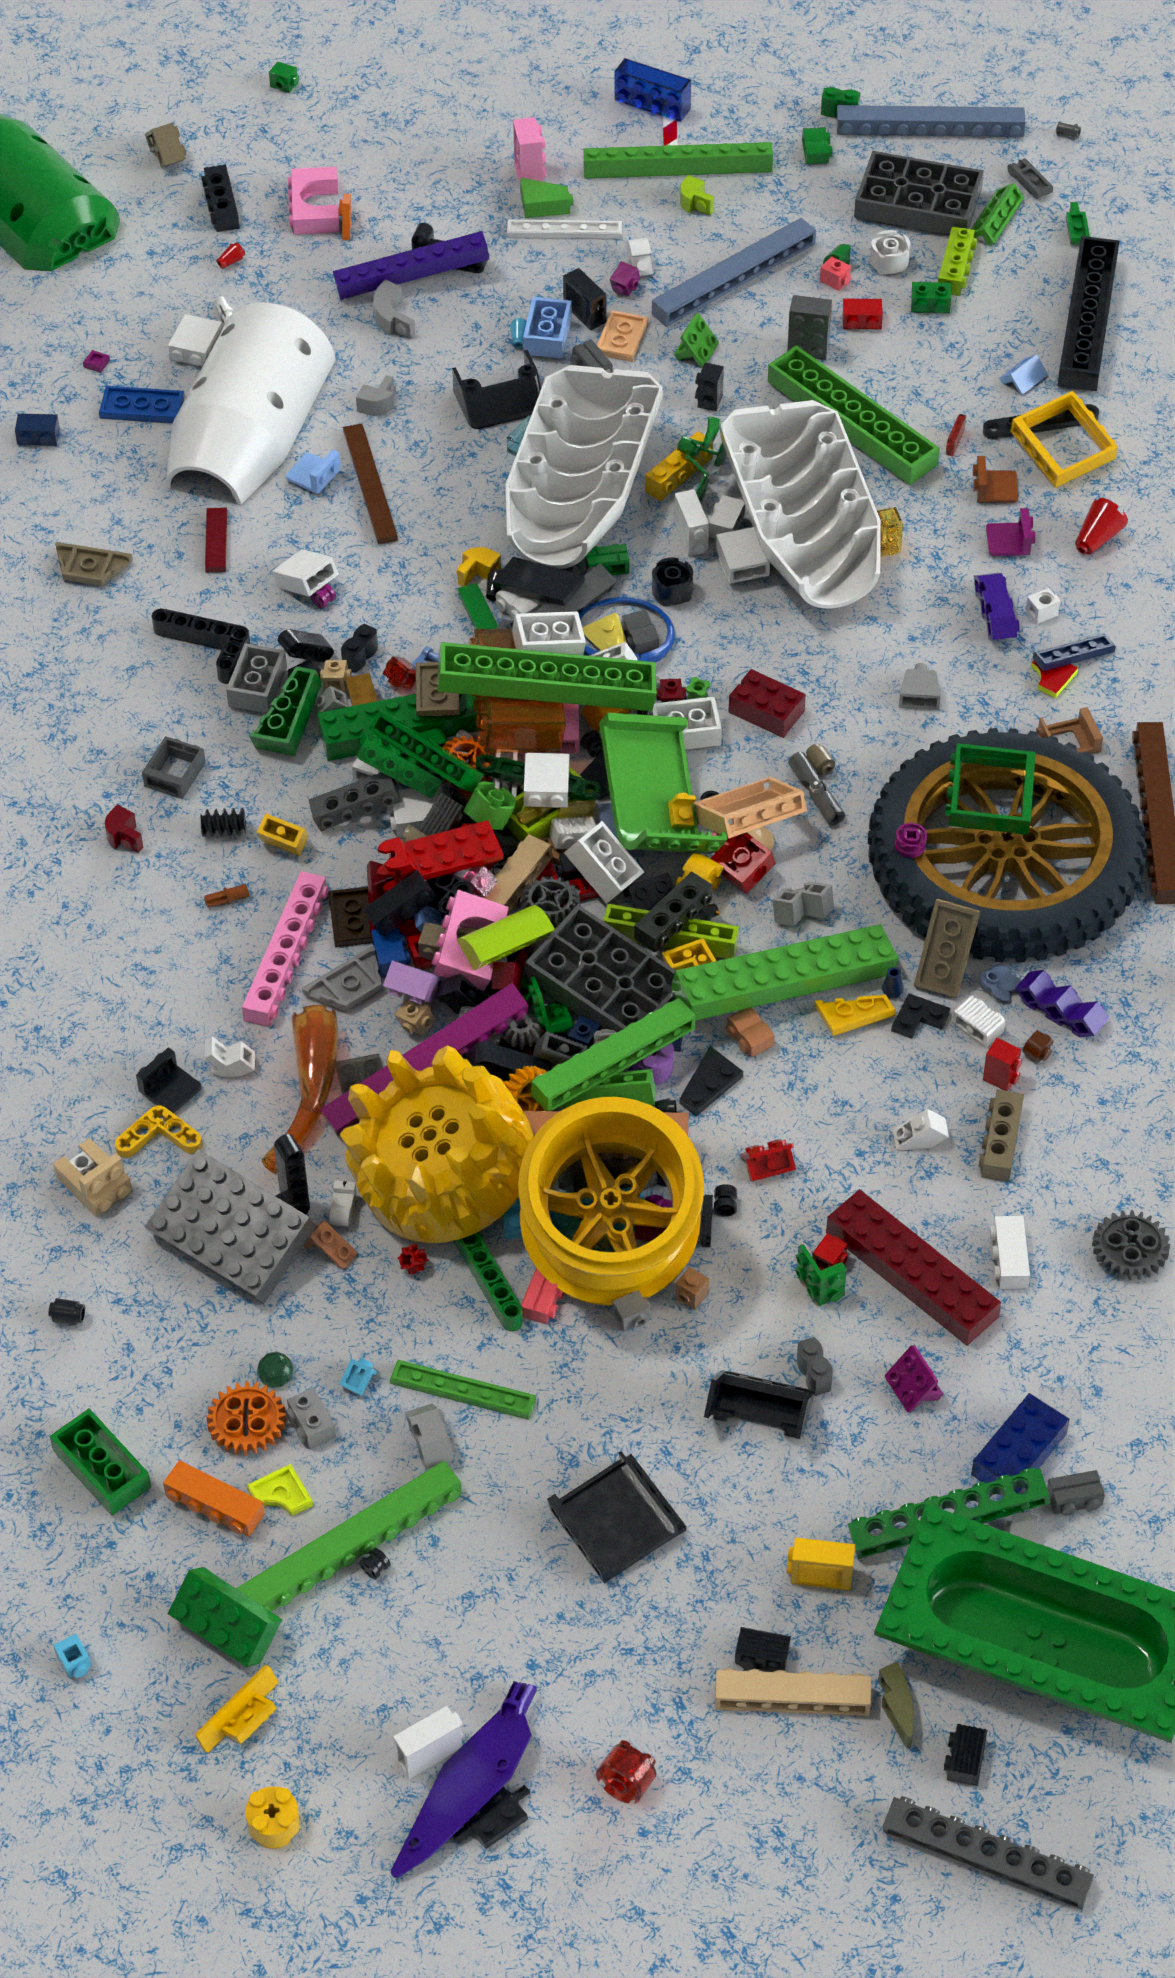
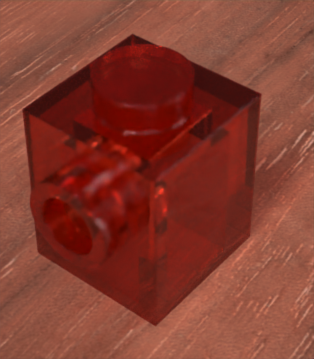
[382,656,416,689]

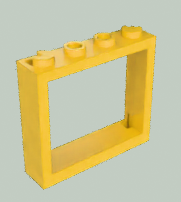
[1010,391,1118,488]

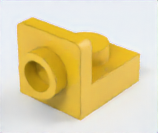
[668,793,696,828]

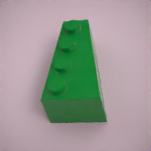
[249,666,322,756]

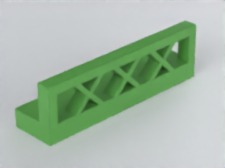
[971,183,1024,246]

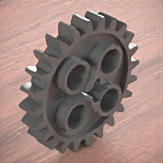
[1092,1210,1170,1280]

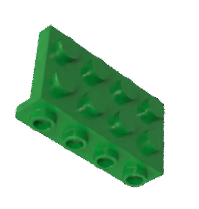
[357,732,443,798]

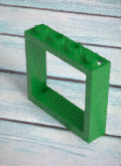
[945,743,1036,835]

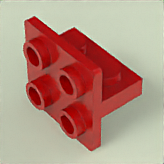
[740,1139,796,1181]

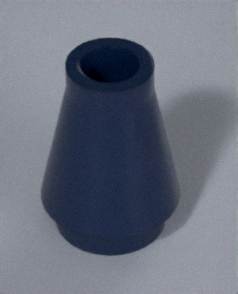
[881,967,904,999]

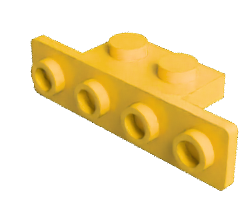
[195,1665,278,1753]

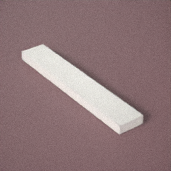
[507,219,622,239]

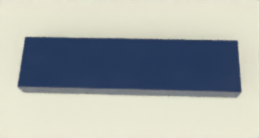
[1033,634,1116,671]

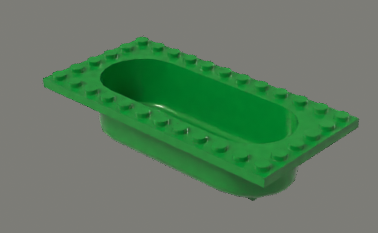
[874,1504,1175,1743]

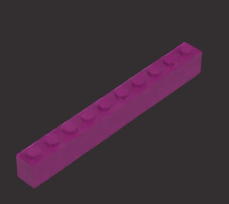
[321,983,528,1137]

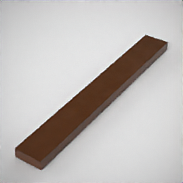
[343,423,398,544]

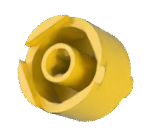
[675,852,723,890]
[245,1786,300,1849]

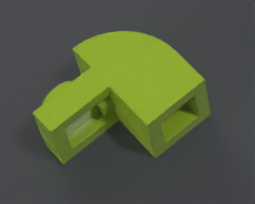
[680,175,714,215]

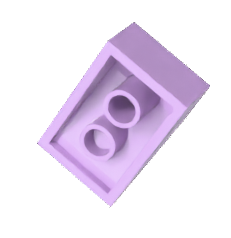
[383,961,442,1005]

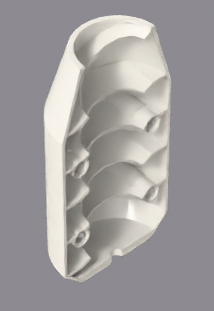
[165,302,335,505]
[506,365,663,569]
[720,400,881,608]

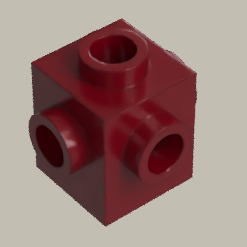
[656,678,686,703]

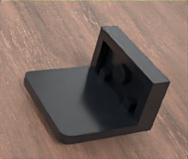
[136,1047,202,1114]

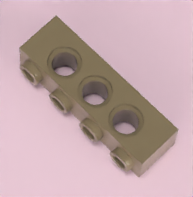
[978,1089,1024,1182]

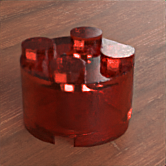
[596,1740,657,1804]

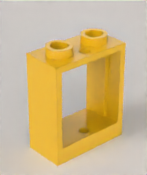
[786,1537,855,1591]

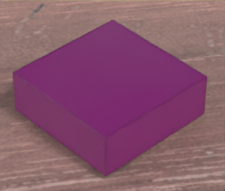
[83,350,110,373]

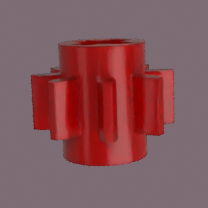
[397,1244,428,1274]

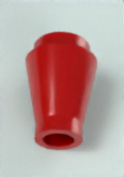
[216,242,245,269]

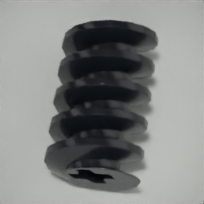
[200,808,246,837]

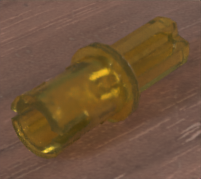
[516,806,554,824]

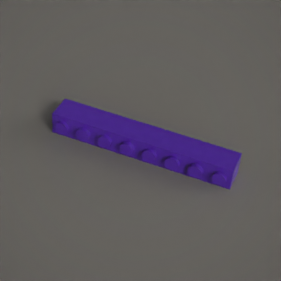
[333,231,490,300]

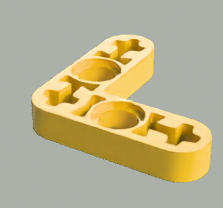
[115,1105,202,1158]

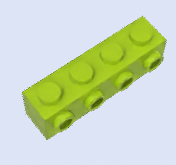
[938,227,977,296]

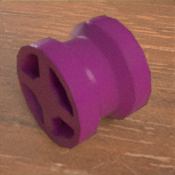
[310,583,336,609]

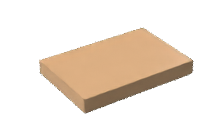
[597,310,648,362]

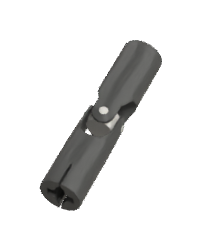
[788,752,845,826]

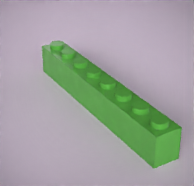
[531,998,696,1111]

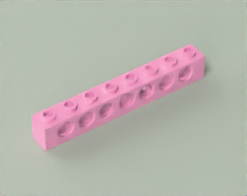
[242,871,329,1027]

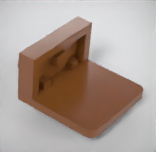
[972,456,1018,503]

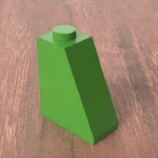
[520,178,574,218]

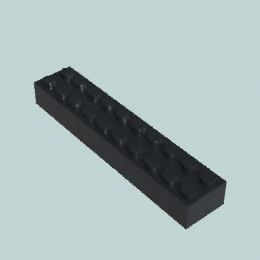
[1057,236,1120,391]

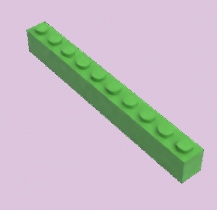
[583,142,773,179]
[236,1461,462,1612]

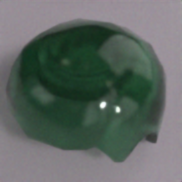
[257,1351,294,1388]

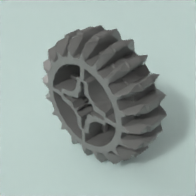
[520,875,580,929]

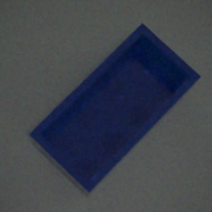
[614,58,691,122]
[971,1393,1070,1494]

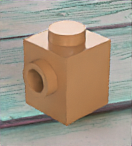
[675,1267,709,1310]

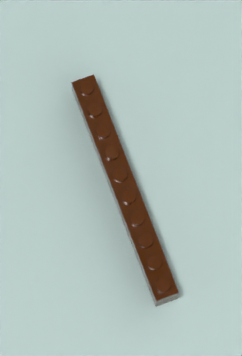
[1132,722,1175,904]

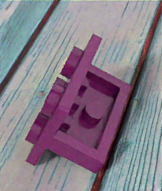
[885,1345,944,1412]

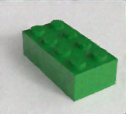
[50,1408,151,1516]
[167,1567,282,1667]

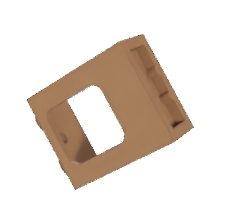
[1036,707,1103,754]

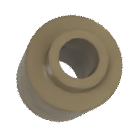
[806,743,835,775]

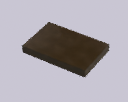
[328,886,372,947]

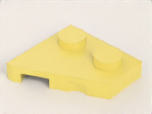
[582,612,627,651]

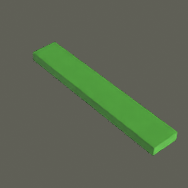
[390,1360,536,1420]

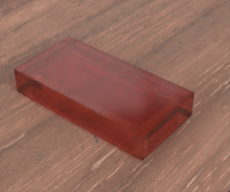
[946,414,966,457]

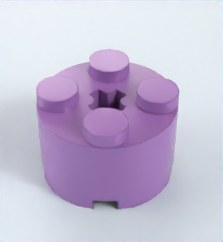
[628,1043,674,1085]

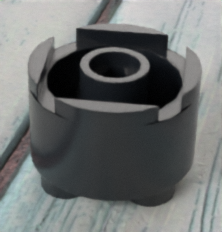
[652,557,693,607]

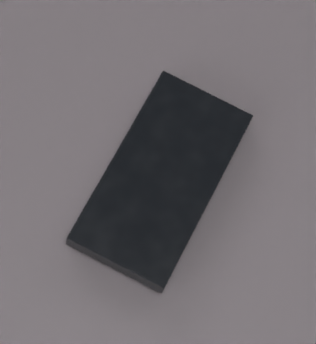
[492,557,585,606]

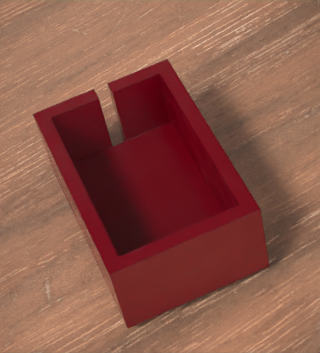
[728,669,806,738]

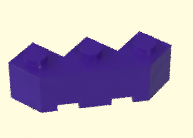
[973,572,1020,640]
[1014,970,1110,1037]

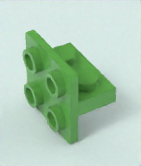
[674,313,719,367]

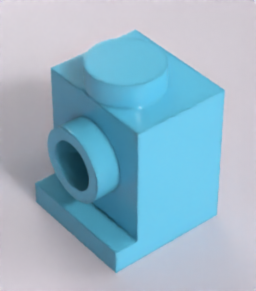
[53,1634,92,1678]

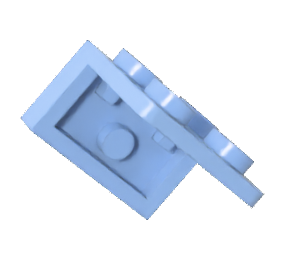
[286,449,341,494]

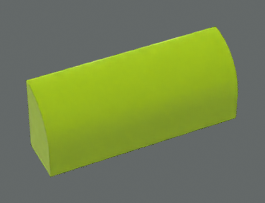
[456,905,555,971]

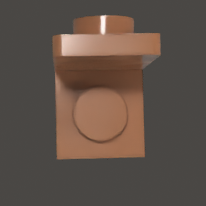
[303,1221,357,1269]

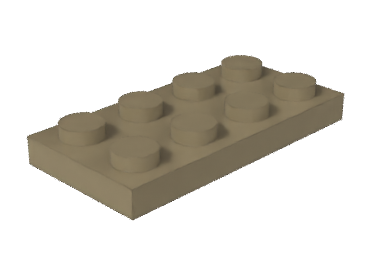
[913,899,980,998]

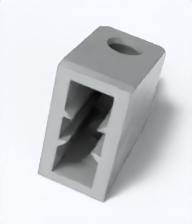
[899,663,941,710]

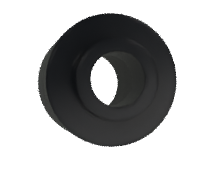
[48,1298,85,1325]

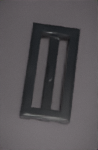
[701,1194,713,1247]

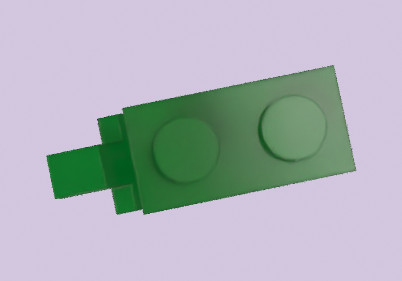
[1066,202,1090,245]

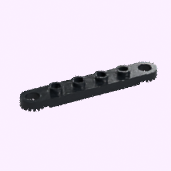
[983,404,1099,440]

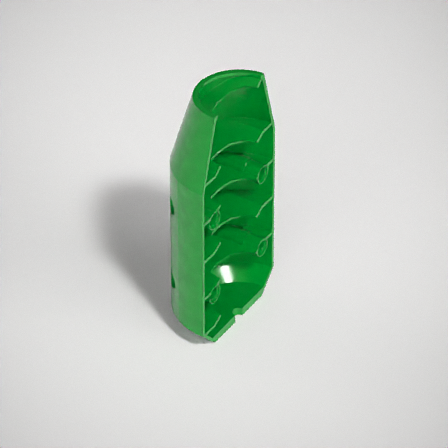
[0,113,120,272]

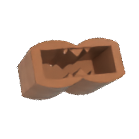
[725,1008,775,1057]

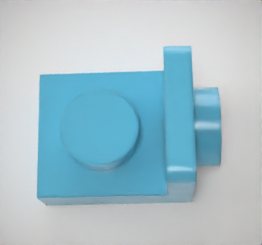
[339,1358,378,1396]

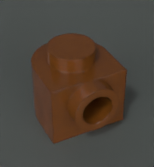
[1022,1030,1054,1062]

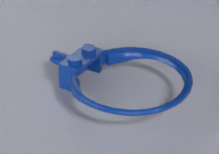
[579,597,675,663]

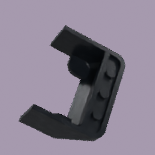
[452,350,542,429]
[704,1370,815,1439]

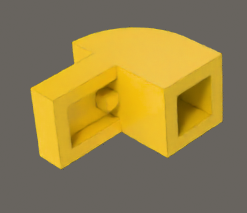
[456,547,502,587]

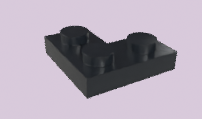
[891,993,951,1039]

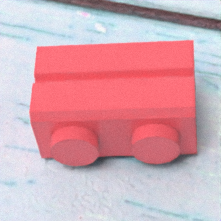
[521,1269,565,1324]

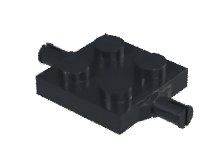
[452,1785,530,1849]

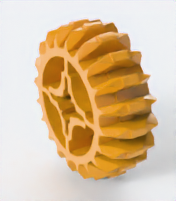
[503,1066,553,1111]

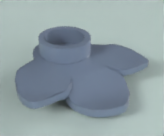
[979,964,1021,1002]

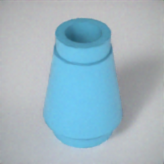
[510,318,527,349]

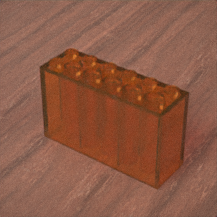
[469,629,566,753]

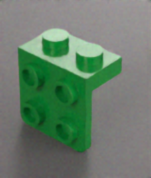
[528,976,573,1034]
[795,1244,846,1306]

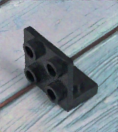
[623,872,674,911]

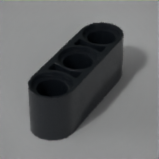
[277,629,334,662]

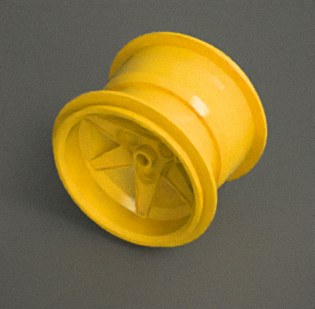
[518,1097,704,1306]

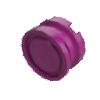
[894,823,927,858]

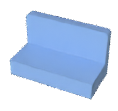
[999,354,1048,395]

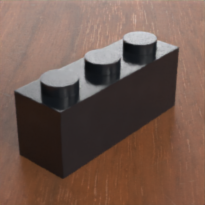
[364,869,438,937]

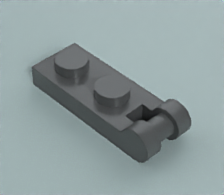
[1007,158,1053,199]

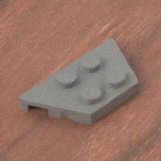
[302,946,382,1011]

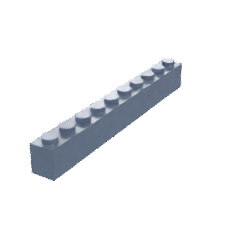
[836,105,1025,137]
[652,218,816,327]

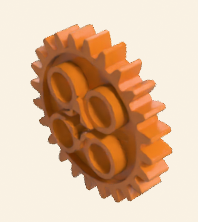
[206,1381,286,1456]

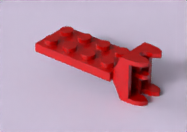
[377,820,504,892]

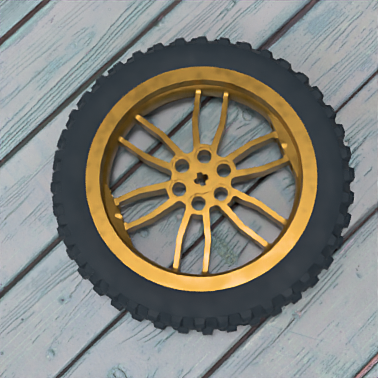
[868,728,1146,963]

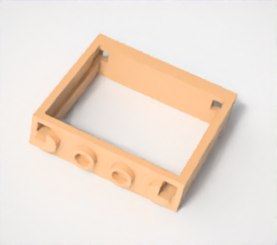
[693,777,807,838]

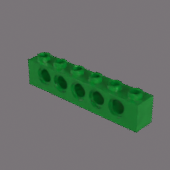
[369,711,484,793]

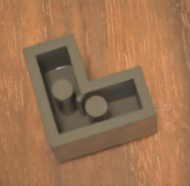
[144,122,186,168]

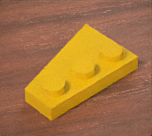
[814,994,895,1036]

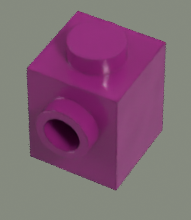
[609,261,640,296]

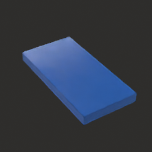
[99,386,185,423]

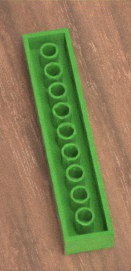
[768,345,940,485]
[437,642,657,711]
[671,924,899,1020]

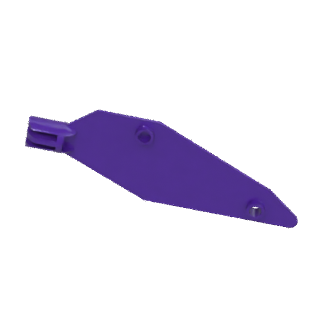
[390,1681,537,1878]

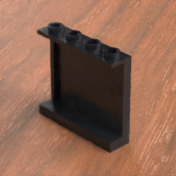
[547,1451,679,1583]

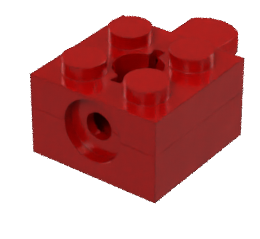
[710,832,776,894]

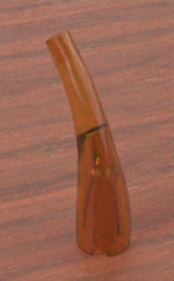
[262,1005,339,1173]

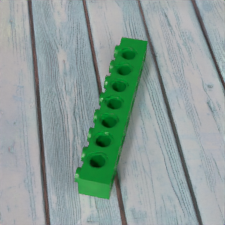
[848,1468,1050,1559]

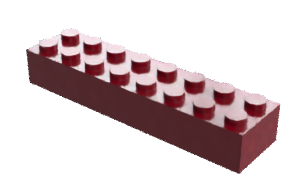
[826,1189,1001,1346]

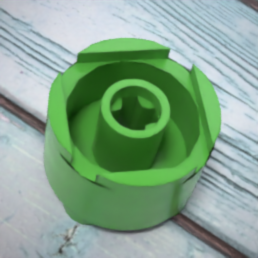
[464,781,516,830]

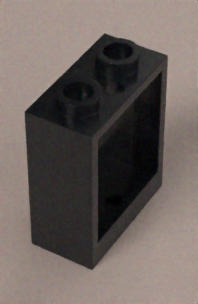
[563,268,606,331]

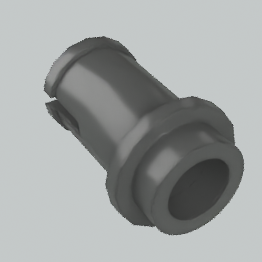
[1056,121,1081,139]

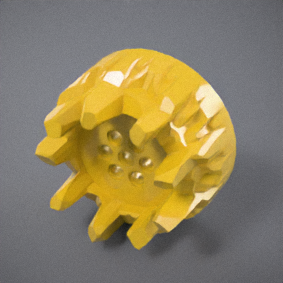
[340,1046,534,1243]

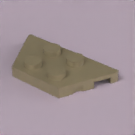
[55,542,133,586]

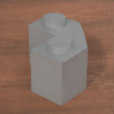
[772,882,834,926]
[405,1403,456,1469]

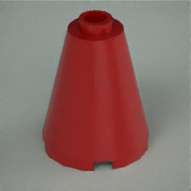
[1075,498,1128,555]

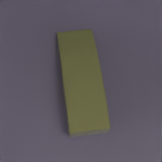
[878,1661,914,1749]

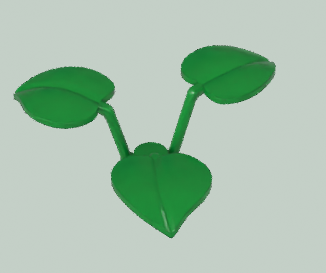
[677,417,727,502]

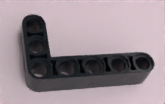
[151,608,250,684]
[274,1134,310,1215]

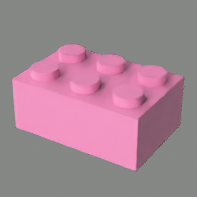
[513,117,546,184]

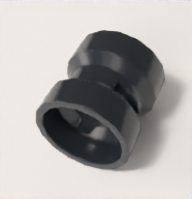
[714,1184,737,1217]

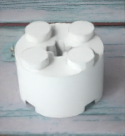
[870,230,910,275]

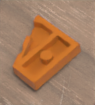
[338,194,351,240]

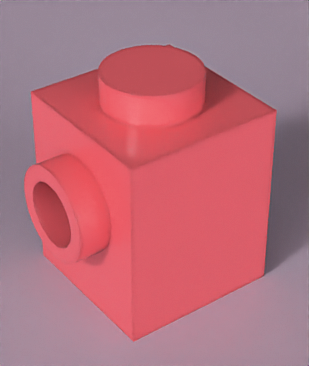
[820,257,851,291]

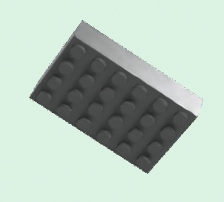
[854,151,984,235]
[522,904,677,1033]
[145,1149,317,1304]

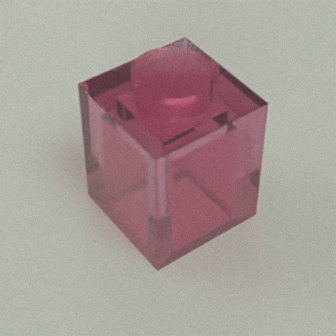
[462,866,499,898]

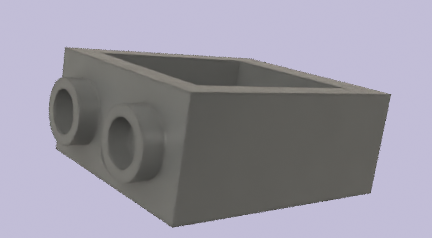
[142,736,206,799]

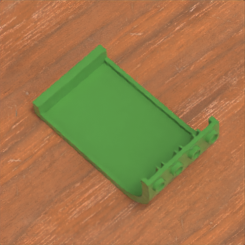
[599,713,727,854]

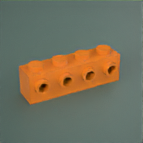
[163,1460,265,1537]

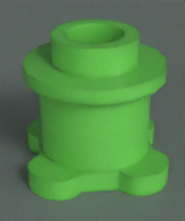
[686,677,710,700]

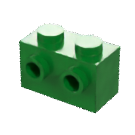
[911,282,951,313]

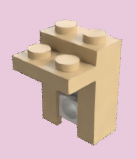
[53,1138,132,1217]

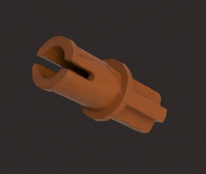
[204,883,249,908]

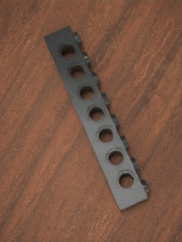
[883,1796,1094,1909]

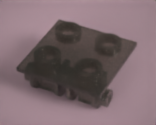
[334,1053,383,1094]

